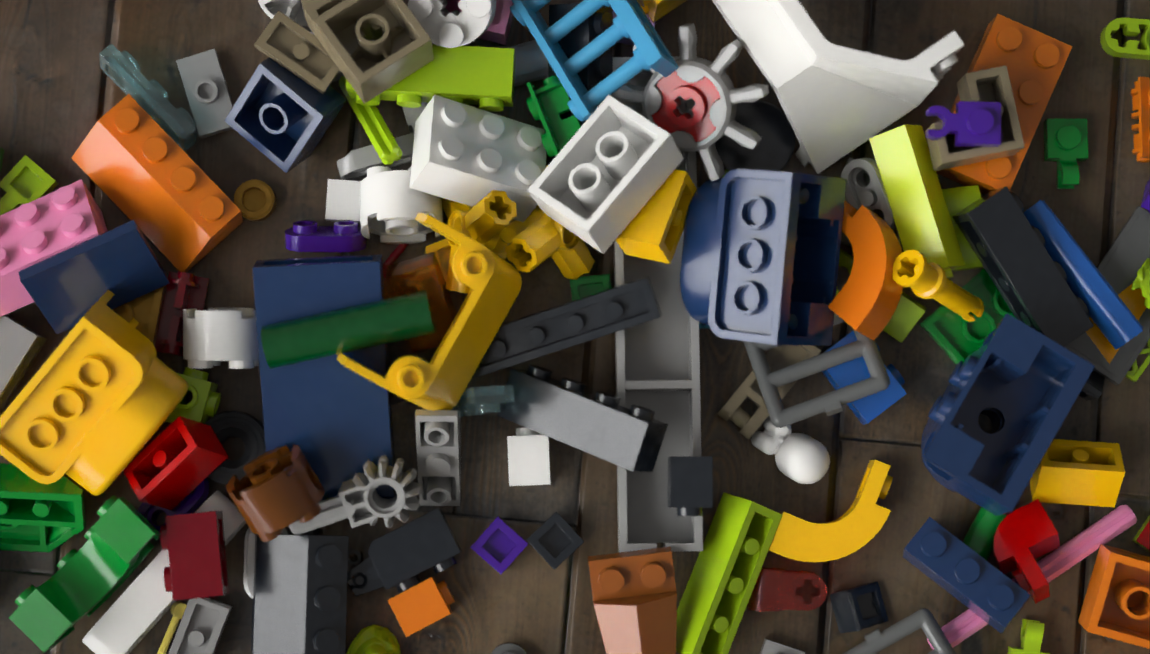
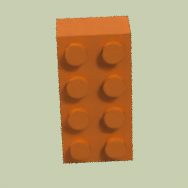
[936,14,1073,195]
[1078,544,1150,649]

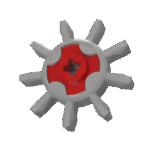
[610,23,769,182]

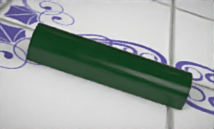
[261,290,437,369]

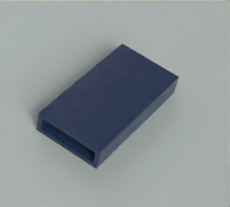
[252,254,397,501]

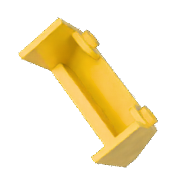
[336,212,522,411]

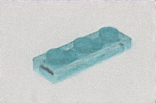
[99,43,196,152]

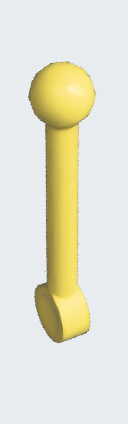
[157,601,187,654]

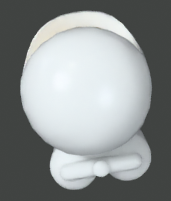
[751,416,830,484]

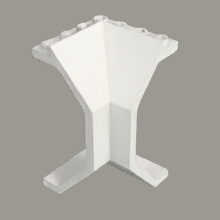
[712,0,964,174]

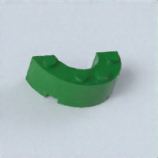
[9,495,160,653]

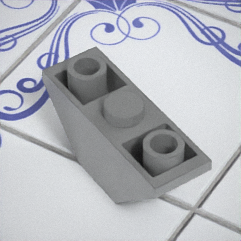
[415,410,461,506]

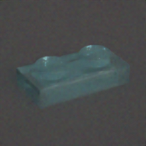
[452,385,514,417]

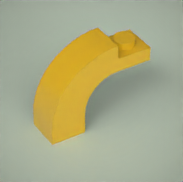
[769,460,893,562]

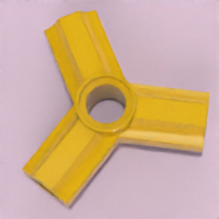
[505,165,595,280]
[442,190,517,294]

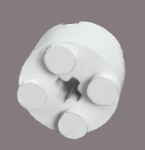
[408,0,496,48]
[360,166,443,244]
[183,308,260,369]

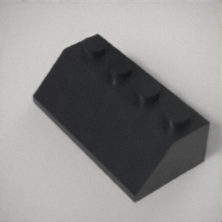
[251,534,349,654]

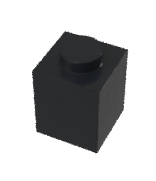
[667,456,713,516]

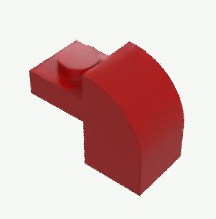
[994,499,1060,604]

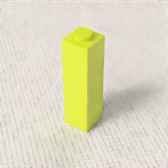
[869,124,965,279]

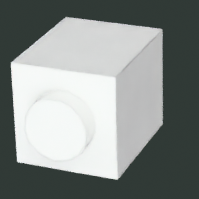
[507,428,551,486]

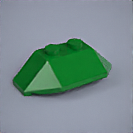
[0,463,86,552]

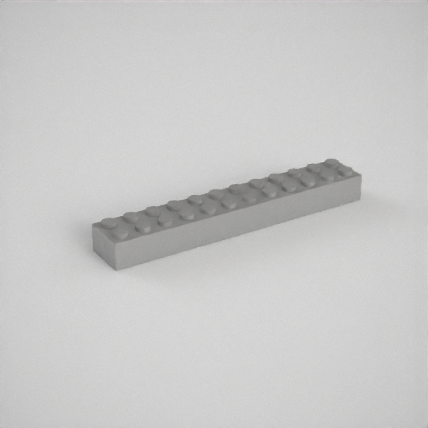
[612,56,703,552]

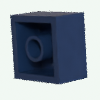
[224,57,347,173]

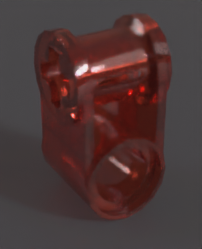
[747,568,827,611]

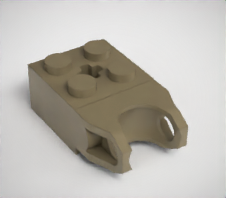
[300,0,434,104]

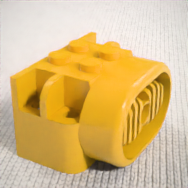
[0,290,189,496]

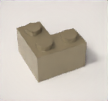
[925,65,1025,171]

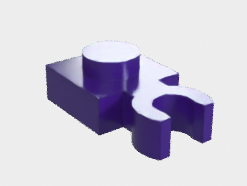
[926,101,1001,147]

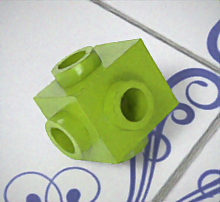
[165,367,221,424]

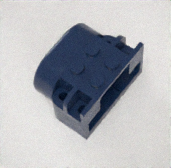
[680,169,847,346]
[921,313,1095,516]

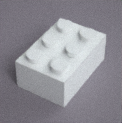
[410,94,546,222]
[528,95,684,254]

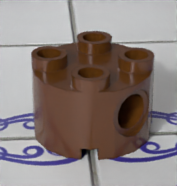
[226,444,325,542]

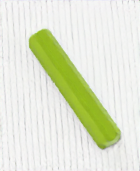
[339,76,403,165]

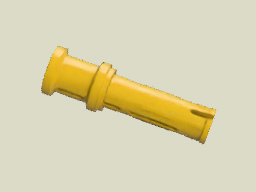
[892,250,985,322]

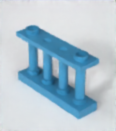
[510,0,679,122]

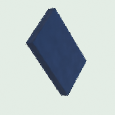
[18,220,170,334]

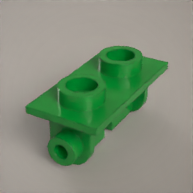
[526,76,582,158]

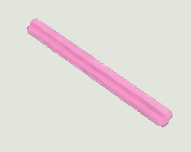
[927,505,1137,650]

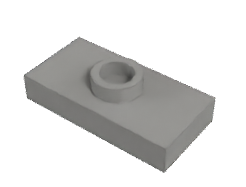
[176,48,234,139]

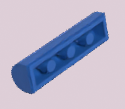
[1024,200,1143,350]

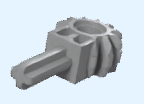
[289,455,422,535]

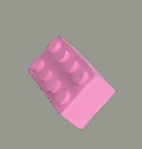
[0,179,108,317]

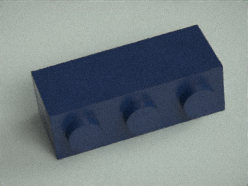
[903,517,1031,634]

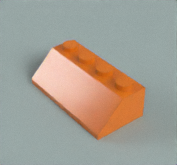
[72,94,243,273]

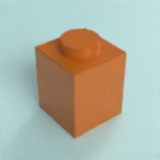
[388,576,455,637]

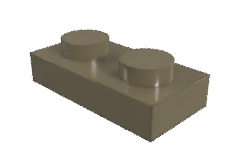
[254,10,340,94]

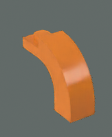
[828,200,903,341]

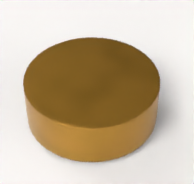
[234,180,276,222]

